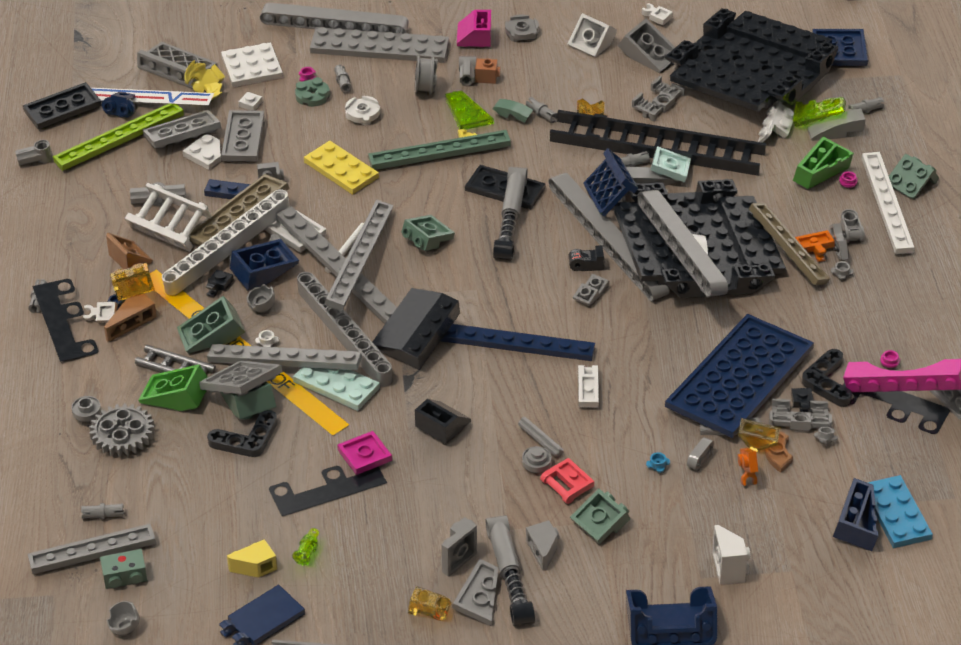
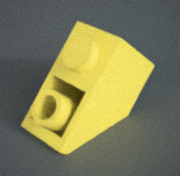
[227,539,277,578]

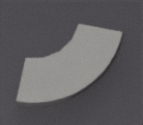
[829,223,848,260]

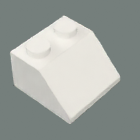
[712,525,750,585]

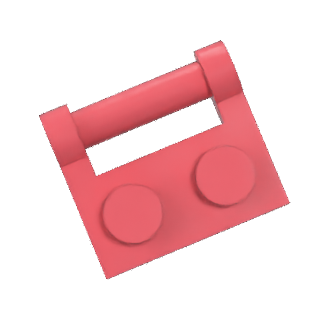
[540,458,594,504]

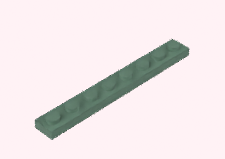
[368,130,511,170]

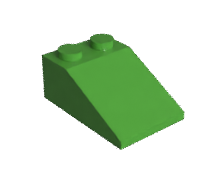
[138,364,208,411]

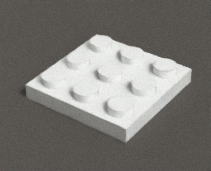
[221,42,283,87]

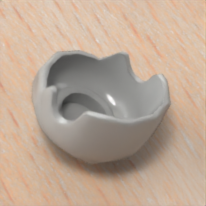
[247,284,275,312]
[107,601,140,635]

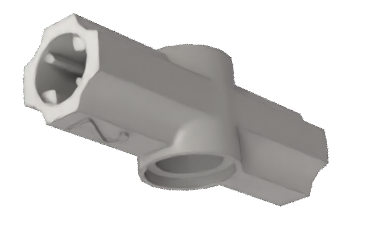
[130,182,186,206]

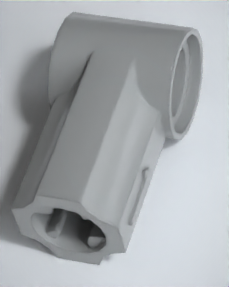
[459,56,476,86]
[15,140,53,166]

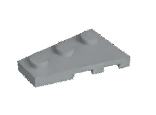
[452,559,499,626]

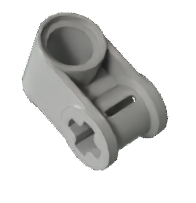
[840,209,865,243]

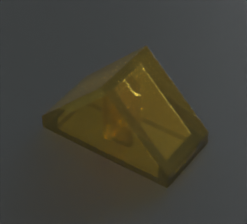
[738,418,780,452]

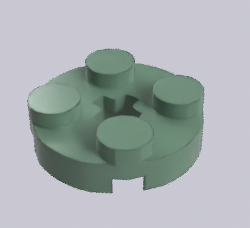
[295,77,330,107]

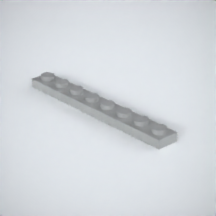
[207,344,362,370]

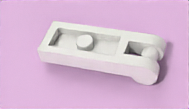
[578,365,599,408]

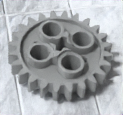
[89,403,155,457]

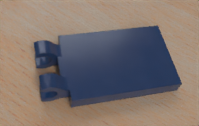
[219,584,305,645]

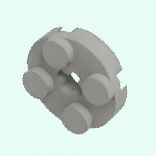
[505,14,539,42]

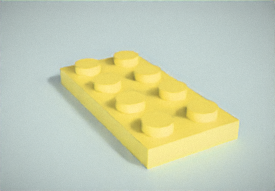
[304,141,379,195]

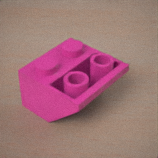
[457,10,492,47]

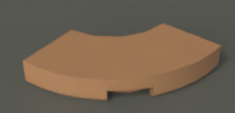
[764,427,793,473]

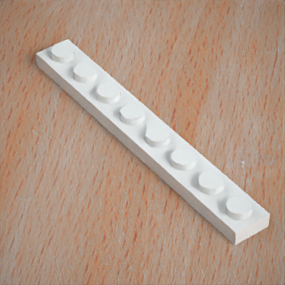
[862,152,914,254]

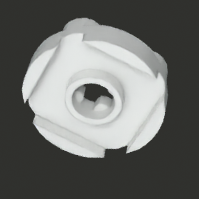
[345,96,380,126]

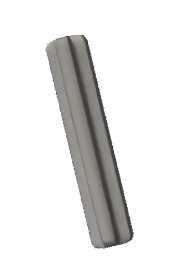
[518,417,564,458]

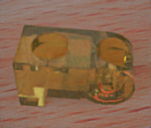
[408,586,452,621]

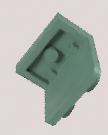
[889,153,939,199]

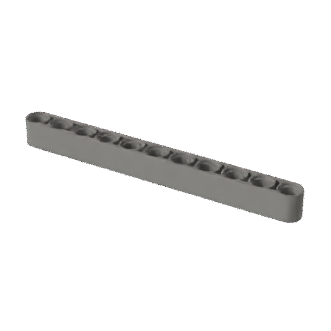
[548,173,669,301]

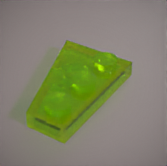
[445,90,494,130]
[793,97,846,127]

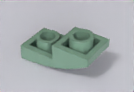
[493,99,533,123]

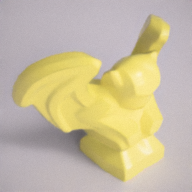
[184,60,225,100]

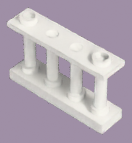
[125,183,212,252]

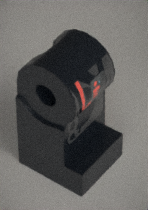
[568,245,604,271]

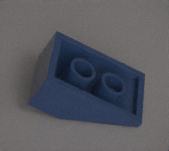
[230,239,299,291]

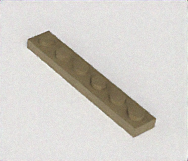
[749,202,830,285]

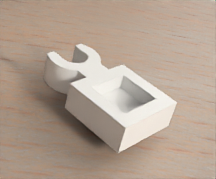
[642,3,673,25]
[83,302,118,323]

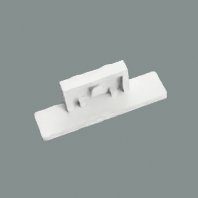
[758,101,796,143]

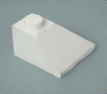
[568,13,617,57]

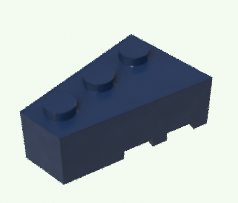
[833,478,878,551]

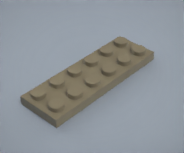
[189,174,290,246]

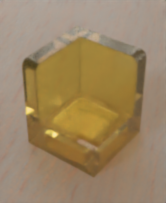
[577,98,605,115]

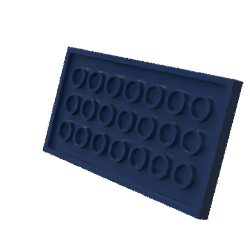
[665,313,814,438]

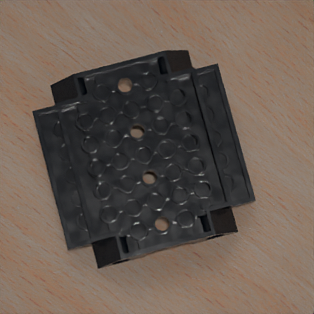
[665,8,838,112]
[613,179,786,298]

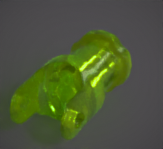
[292,528,319,565]

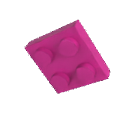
[337,431,392,475]

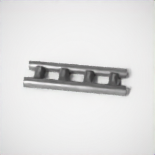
[135,345,216,373]

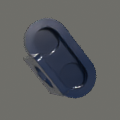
[102,92,136,118]

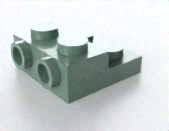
[401,215,455,251]
[570,488,630,544]

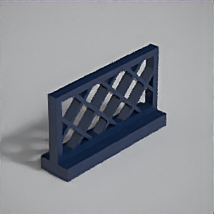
[583,148,639,217]

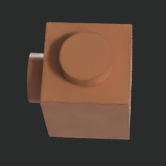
[475,58,501,84]

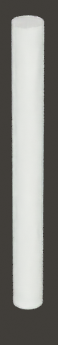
[325,223,364,273]

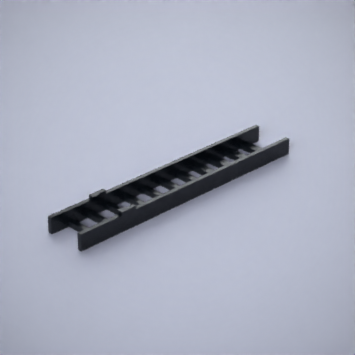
[550,110,766,176]

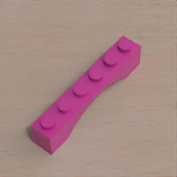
[843,359,961,392]

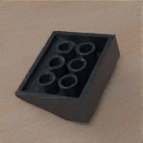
[372,288,460,370]

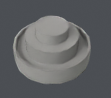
[71,396,101,421]
[522,446,552,473]

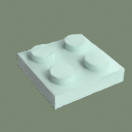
[651,146,691,182]

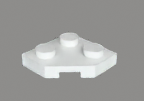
[183,133,221,170]

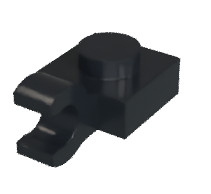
[206,270,234,298]
[791,388,813,412]

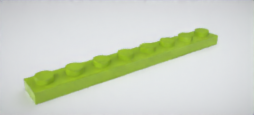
[53,103,184,171]

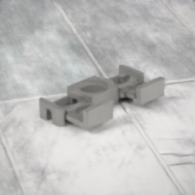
[632,76,684,121]
[769,399,832,430]

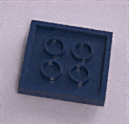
[812,29,868,66]

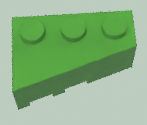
[793,136,854,189]

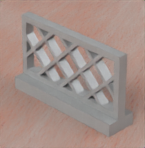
[137,42,217,89]

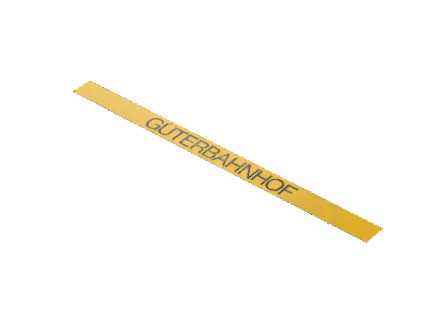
[141,269,349,435]

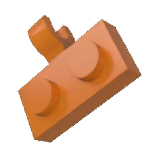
[795,230,835,262]
[738,448,758,486]

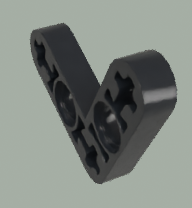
[802,349,852,407]
[207,410,278,457]

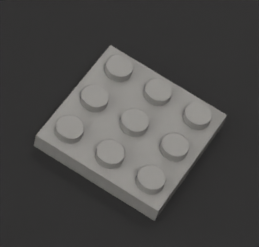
[199,360,283,396]

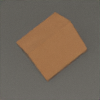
[106,233,153,274]

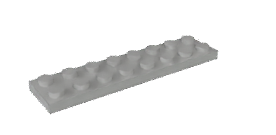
[310,27,449,63]

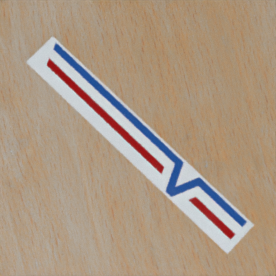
[91,88,214,105]

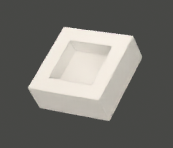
[238,92,263,111]

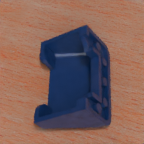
[626,586,717,645]

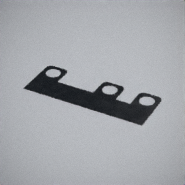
[32,279,98,362]
[843,382,950,434]
[269,466,387,516]

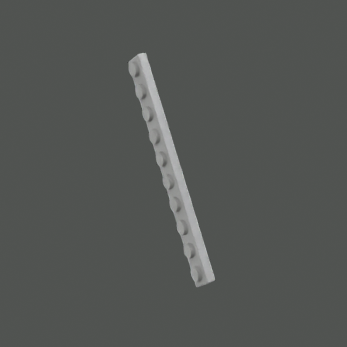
[324,200,393,311]
[276,206,397,324]

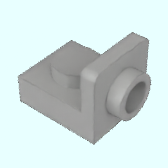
[257,162,284,180]

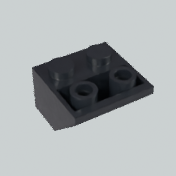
[415,399,471,444]

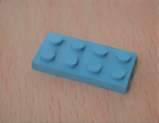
[867,475,933,548]

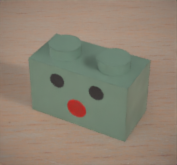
[100,549,148,589]

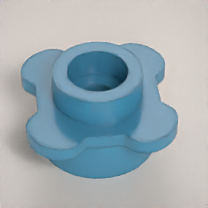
[646,452,670,473]

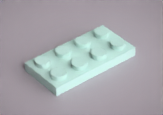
[293,367,380,411]

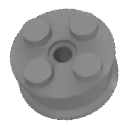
[415,55,438,94]

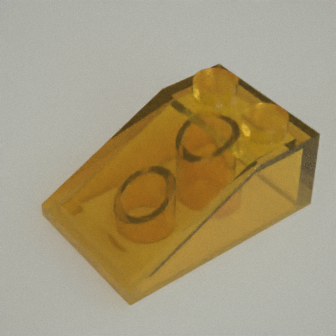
[110,263,155,301]

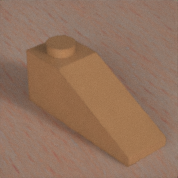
[104,291,157,342]

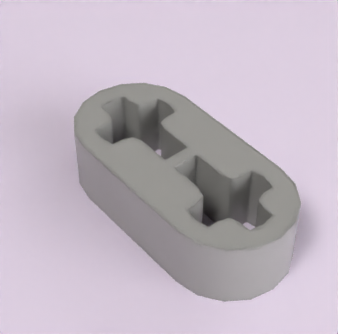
[687,437,714,470]

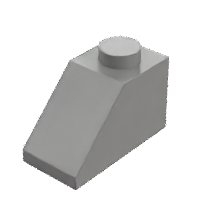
[526,520,559,571]

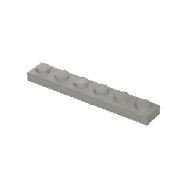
[28,524,156,574]

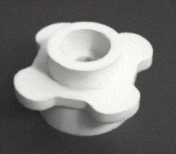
[255,330,279,347]

